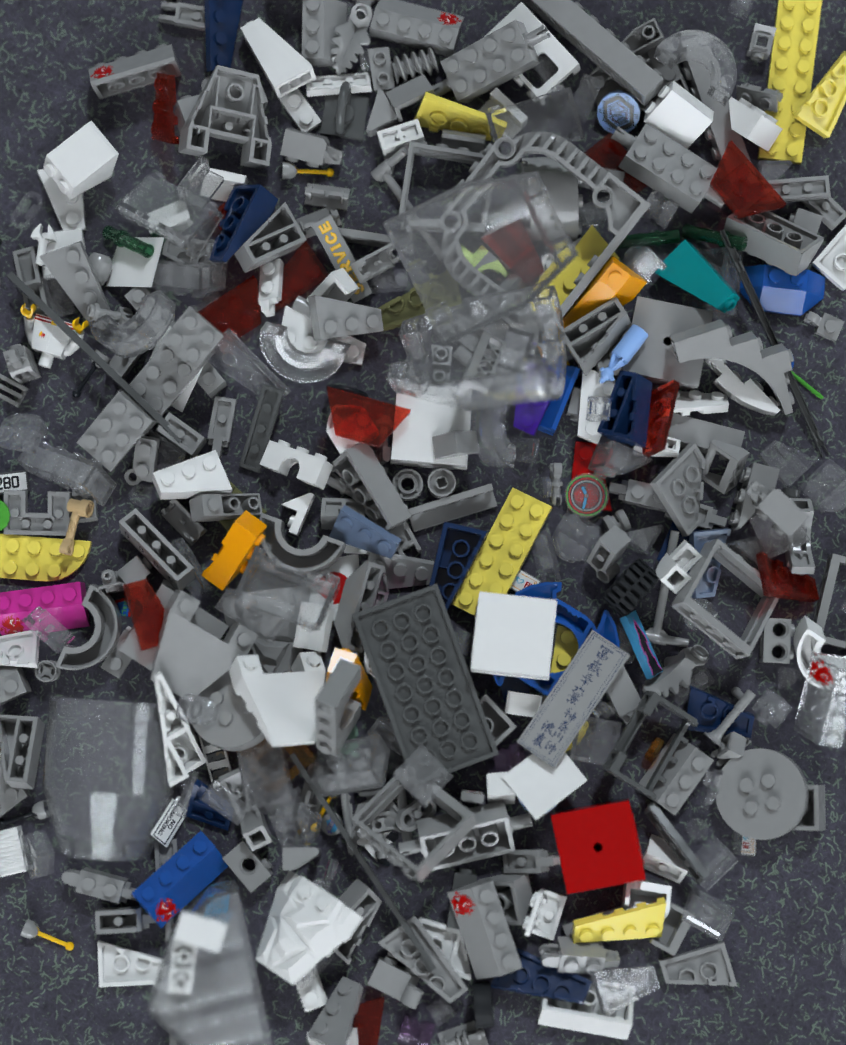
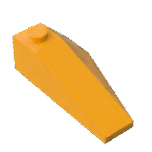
[557,256,647,329]

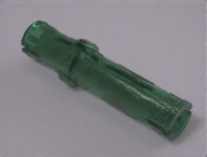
[682,223,748,251]
[102,225,154,258]
[613,229,680,250]

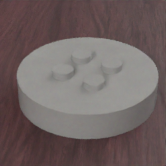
[189,670,266,751]
[715,748,809,840]

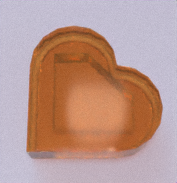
[644,737,664,763]

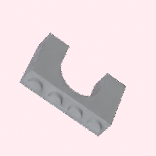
[314,658,361,756]

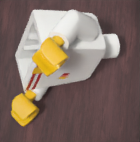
[20,303,89,369]

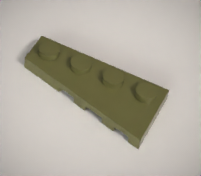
[378,268,465,332]

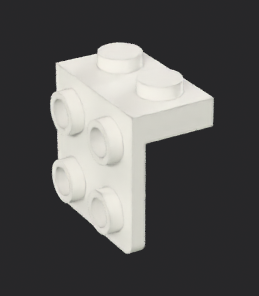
[522,888,567,941]

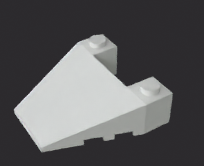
[229,651,326,747]

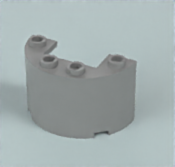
[521,157,583,243]

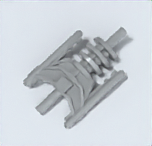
[338,746,413,859]

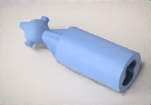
[599,324,648,384]

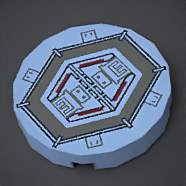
[597,90,641,134]

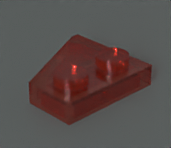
[352,996,385,1045]

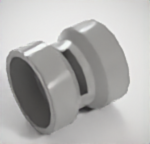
[602,509,631,531]
[35,660,61,682]

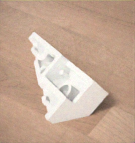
[154,671,207,787]

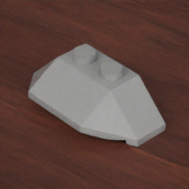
[334,561,389,653]

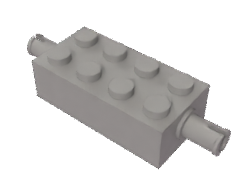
[432,20,550,103]
[611,123,728,213]
[398,800,533,871]

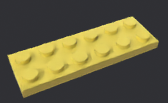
[452,488,552,616]

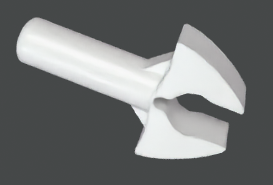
[31,223,56,266]

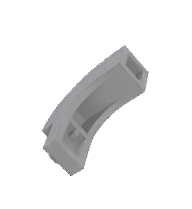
[785,498,815,575]
[219,768,272,851]

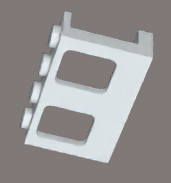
[483,2,581,105]

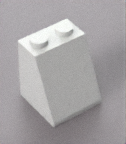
[43,121,119,200]

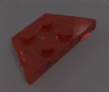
[710,140,787,219]
[198,275,261,347]
[327,387,411,448]

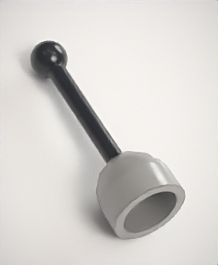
[72,349,111,398]
[0,800,51,829]

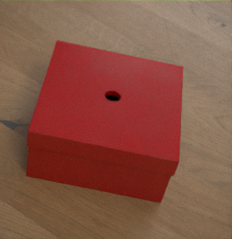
[551,798,646,894]

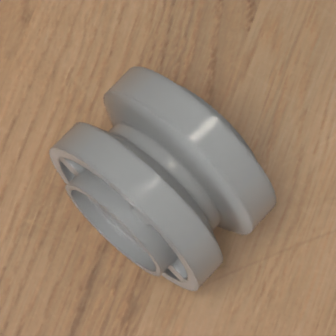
[392,469,423,501]

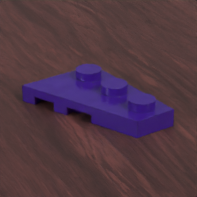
[513,357,563,436]

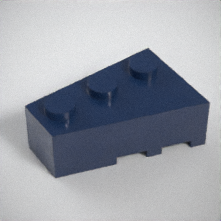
[597,370,652,448]

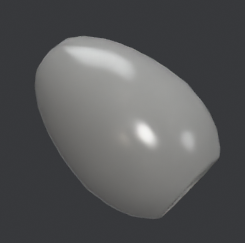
[89,252,112,286]

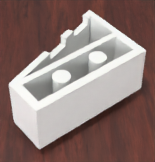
[152,450,232,500]

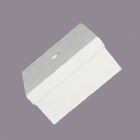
[390,384,473,471]
[470,591,557,681]

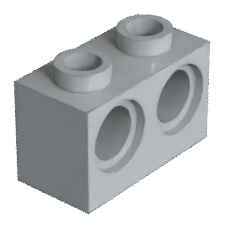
[759,618,795,664]

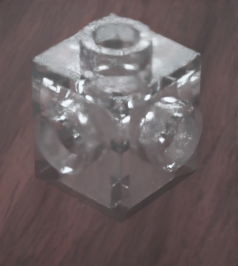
[751,688,793,729]

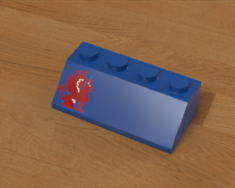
[131,831,228,928]

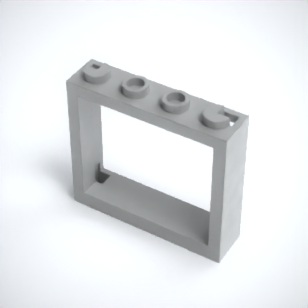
[397,140,493,237]
[671,539,782,659]
[813,554,846,650]
[351,765,476,883]

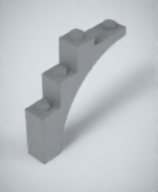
[670,319,795,415]

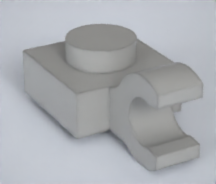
[803,311,845,342]

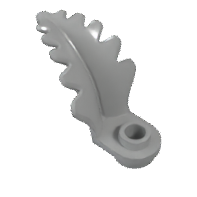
[331,2,373,75]
[642,645,709,698]

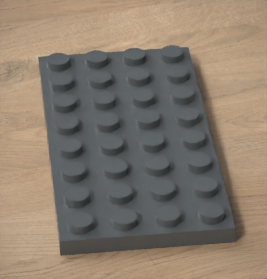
[352,584,499,786]

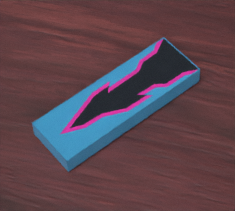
[620,610,663,680]

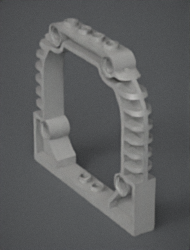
[439,131,651,347]

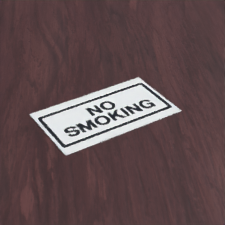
[150,798,187,848]

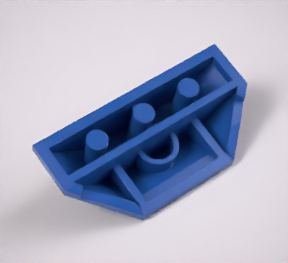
[737,265,826,316]

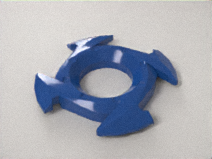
[493,582,620,697]

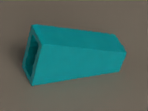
[653,240,741,314]

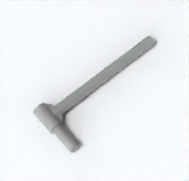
[371,147,442,260]
[645,530,689,648]

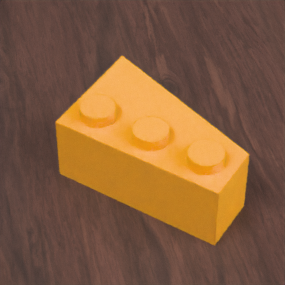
[201,510,268,591]
[326,648,372,711]

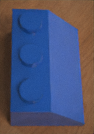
[538,363,580,436]

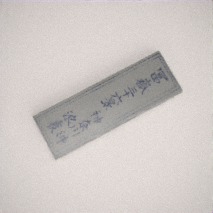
[517,630,630,768]

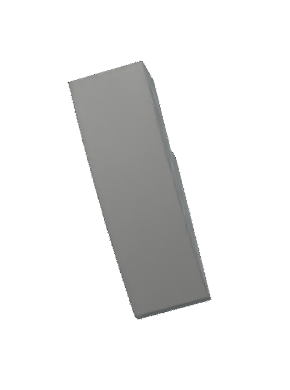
[13,246,51,316]

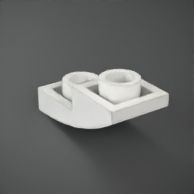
[167,941,197,995]

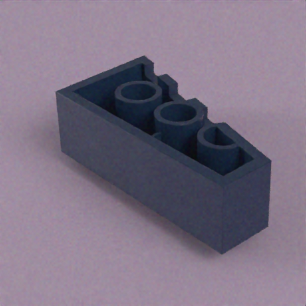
[429,522,488,612]

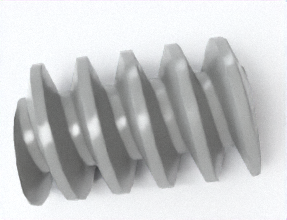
[391,47,438,84]

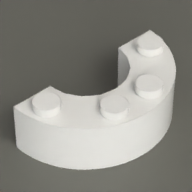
[794,616,846,692]

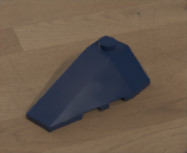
[209,184,278,262]

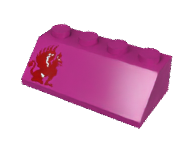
[0,582,90,636]

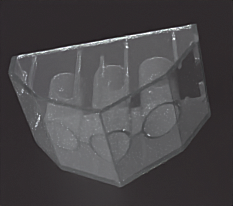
[147,879,273,1045]

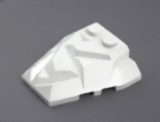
[255,871,363,985]

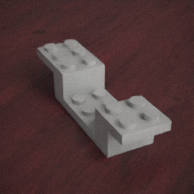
[76,306,225,472]

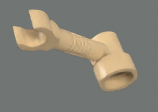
[59,498,94,556]

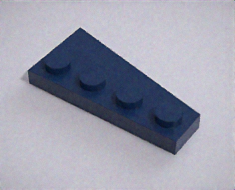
[204,0,243,72]
[491,947,592,1004]

